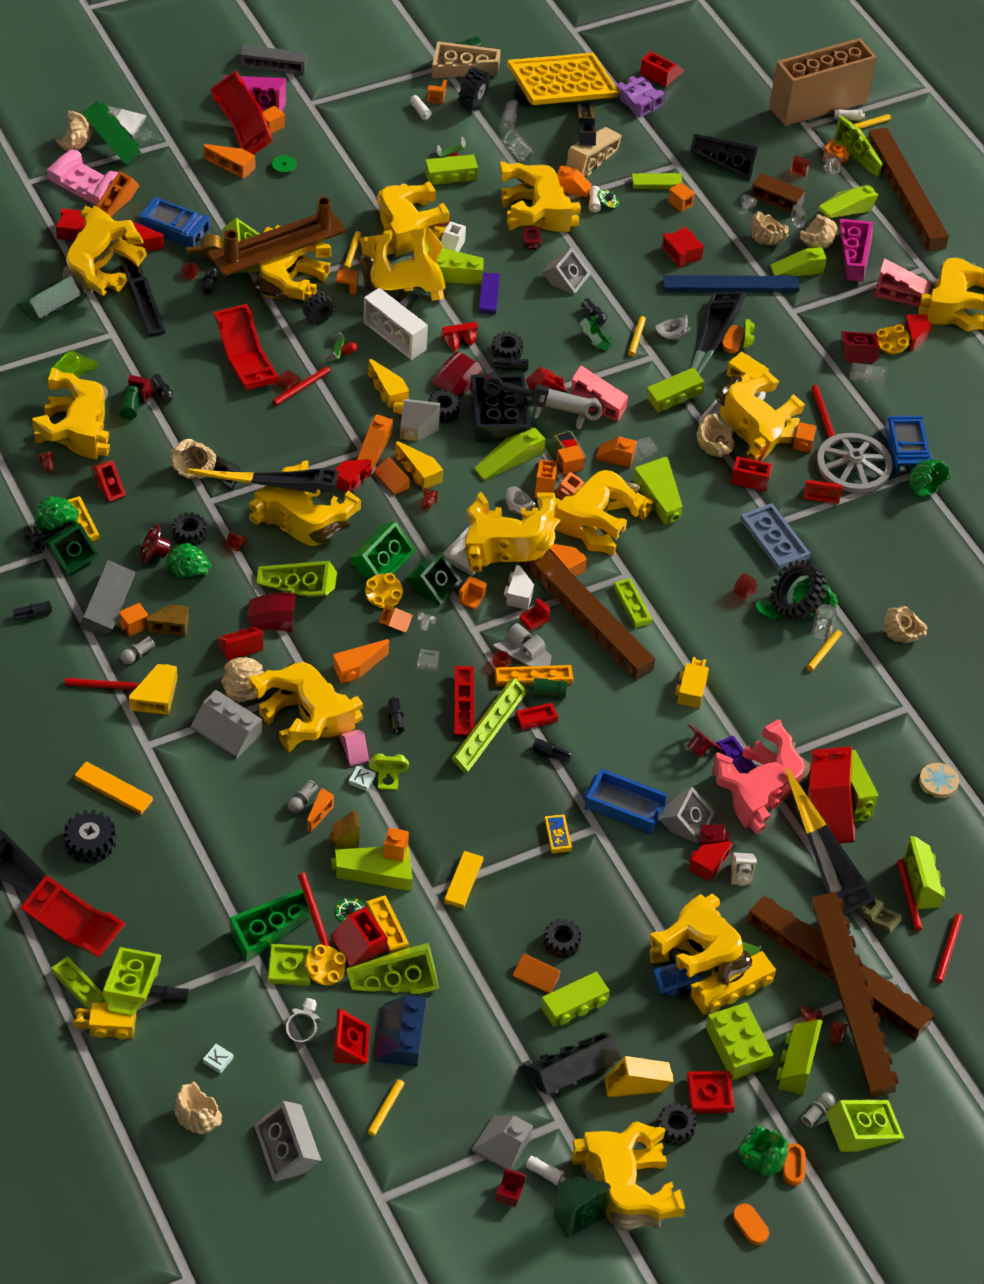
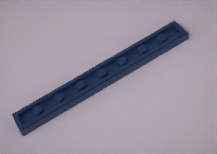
[663,275,800,292]

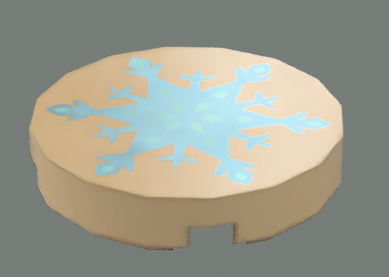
[919,763,959,798]

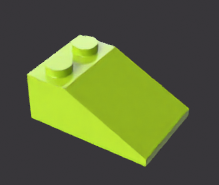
[825,1100,904,1152]

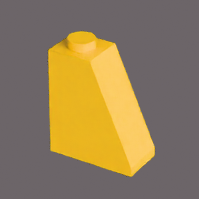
[129,664,178,715]
[604,1056,673,1097]

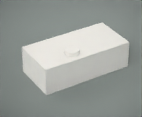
[363,288,428,360]

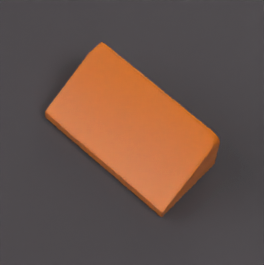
[373,457,410,495]
[513,954,560,994]

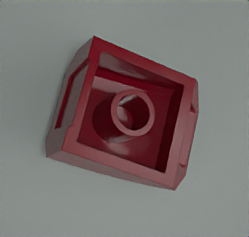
[841,331,880,366]
[431,351,482,398]
[247,592,296,632]

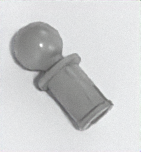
[120,636,155,664]
[288,780,318,813]
[801,1093,835,1127]

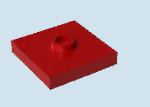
[687,1071,735,1114]

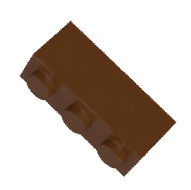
[750,173,805,214]

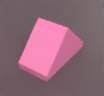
[340,730,369,767]

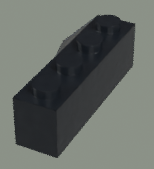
[690,134,759,180]
[522,1032,621,1095]

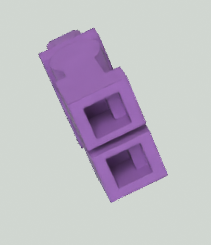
[616,76,665,118]

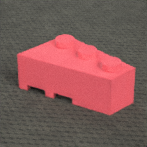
[875,258,931,307]
[571,366,628,422]

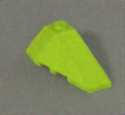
[834,115,883,177]
[818,185,878,218]
[474,428,545,482]
[256,561,337,597]
[346,943,439,994]

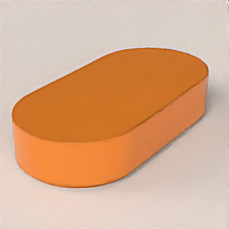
[722,325,744,353]
[782,1143,805,1186]
[733,1204,769,1245]

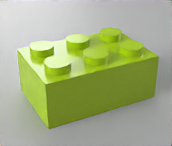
[705,1002,774,1080]

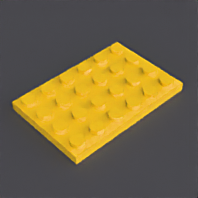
[507,53,619,105]

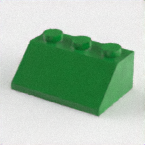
[349,521,416,579]

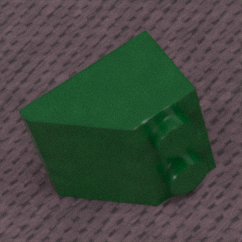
[44,522,100,575]
[407,552,462,605]

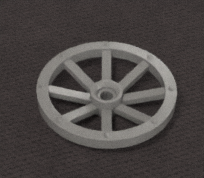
[817,433,893,493]

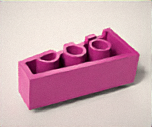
[223,76,286,111]
[839,219,873,282]

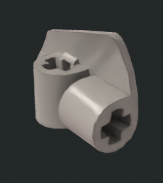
[493,623,552,666]

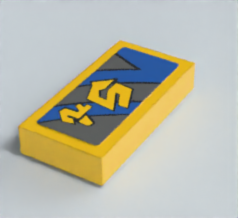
[544,814,572,854]

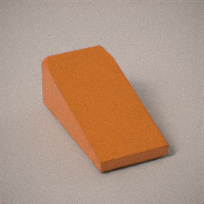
[307,788,334,833]

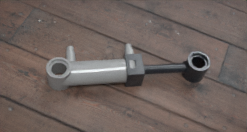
[484,373,602,429]

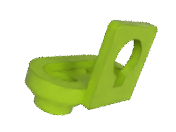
[740,319,755,349]
[369,753,409,790]

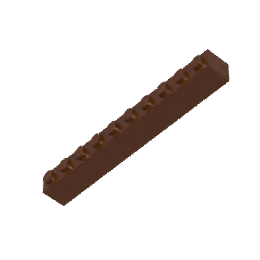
[866,127,949,251]
[520,550,655,681]
[812,892,899,1098]
[747,895,934,1040]

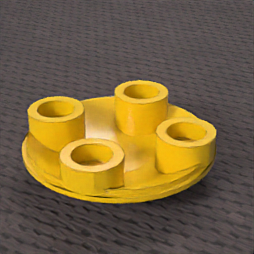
[877,324,910,354]
[365,573,403,608]
[305,945,346,986]

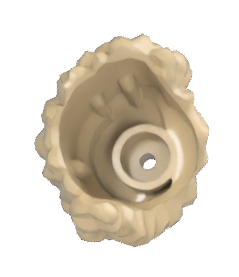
[56,111,93,151]
[750,211,789,246]
[800,214,837,249]
[696,414,734,457]
[170,439,216,479]
[884,606,928,644]
[221,657,264,703]
[174,1082,222,1134]

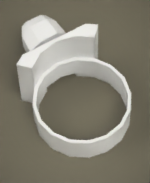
[286,998,321,1043]

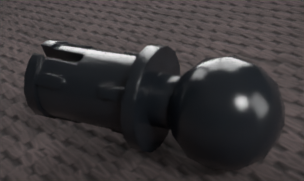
[201,267,219,295]
[581,298,608,325]
[150,374,174,403]

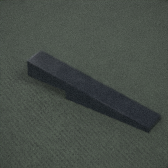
[576,102,596,146]
[120,257,166,337]

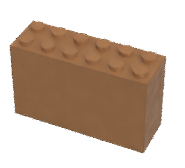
[769,38,877,126]

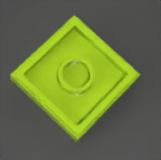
[268,944,313,986]

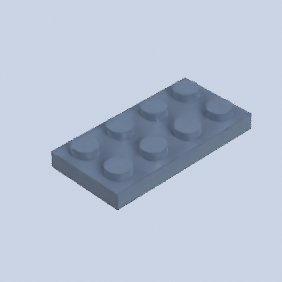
[740,503,811,570]

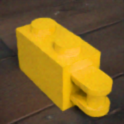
[726,352,769,393]
[675,657,709,709]
[73,1002,136,1039]

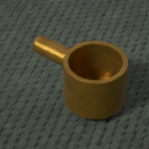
[186,234,223,262]

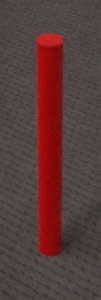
[272,366,330,406]
[811,385,835,438]
[65,678,140,690]
[897,859,923,931]
[297,872,330,946]
[935,913,963,983]

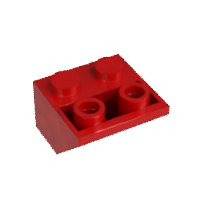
[640,51,684,87]
[731,456,773,492]
[330,907,388,968]

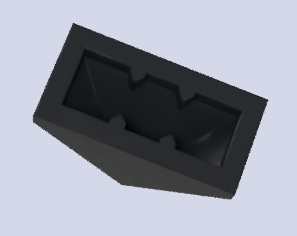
[396,290,418,310]
[213,454,241,489]

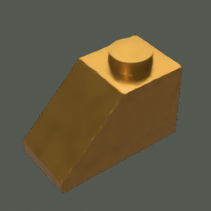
[146,605,189,636]
[329,811,360,852]

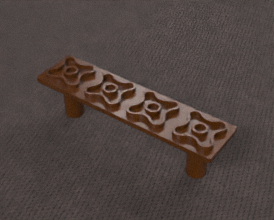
[208,197,346,276]

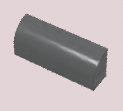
[241,45,308,75]
[79,560,136,634]

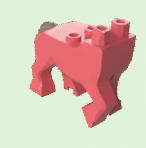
[711,719,811,834]

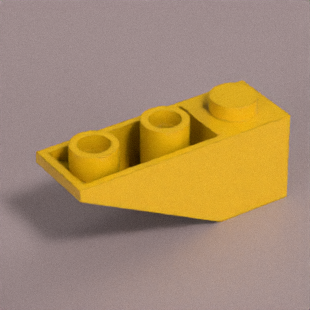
[367,359,409,408]
[395,441,443,490]

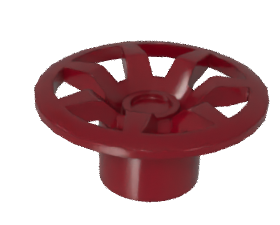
[140,524,170,563]
[687,724,722,758]

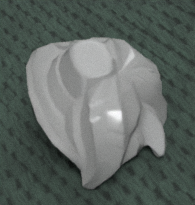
[655,315,691,340]
[505,486,535,515]

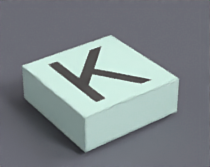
[349,766,375,791]
[203,1044,233,1074]

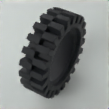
[770,560,827,620]

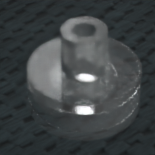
[823,158,840,175]
[739,194,757,211]
[417,612,437,630]

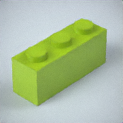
[425,154,478,185]
[647,367,704,413]
[541,971,610,1027]

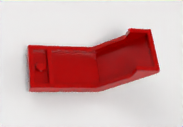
[210,70,273,155]
[213,304,279,391]
[810,746,855,844]
[20,875,126,958]

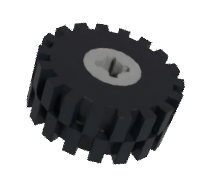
[458,67,491,111]
[64,810,116,864]

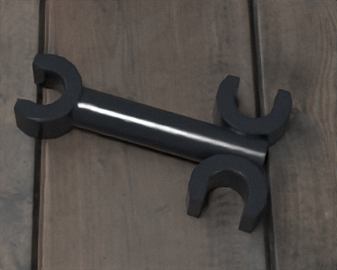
[24,521,72,553]

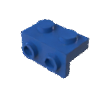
[652,962,703,996]

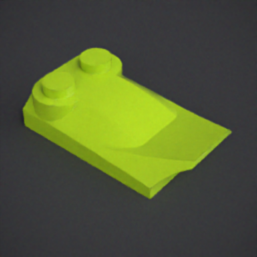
[103,947,161,1016]

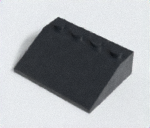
[469,374,531,442]

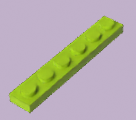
[451,678,527,773]

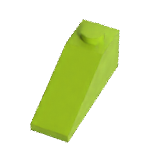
[770,247,826,276]

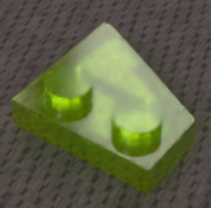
[49,350,98,377]

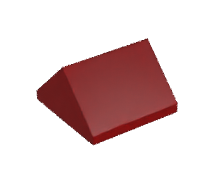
[217,627,263,661]
[334,1009,370,1064]

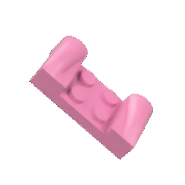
[47,150,118,206]

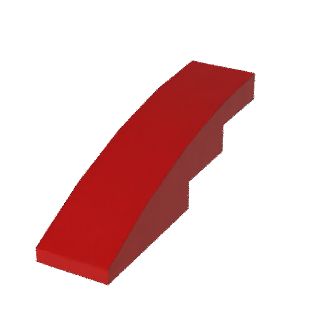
[454,666,474,736]

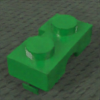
[580,316,612,351]

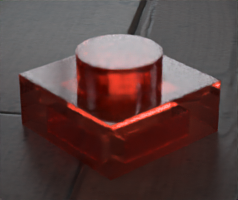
[791,155,810,177]
[276,370,301,391]

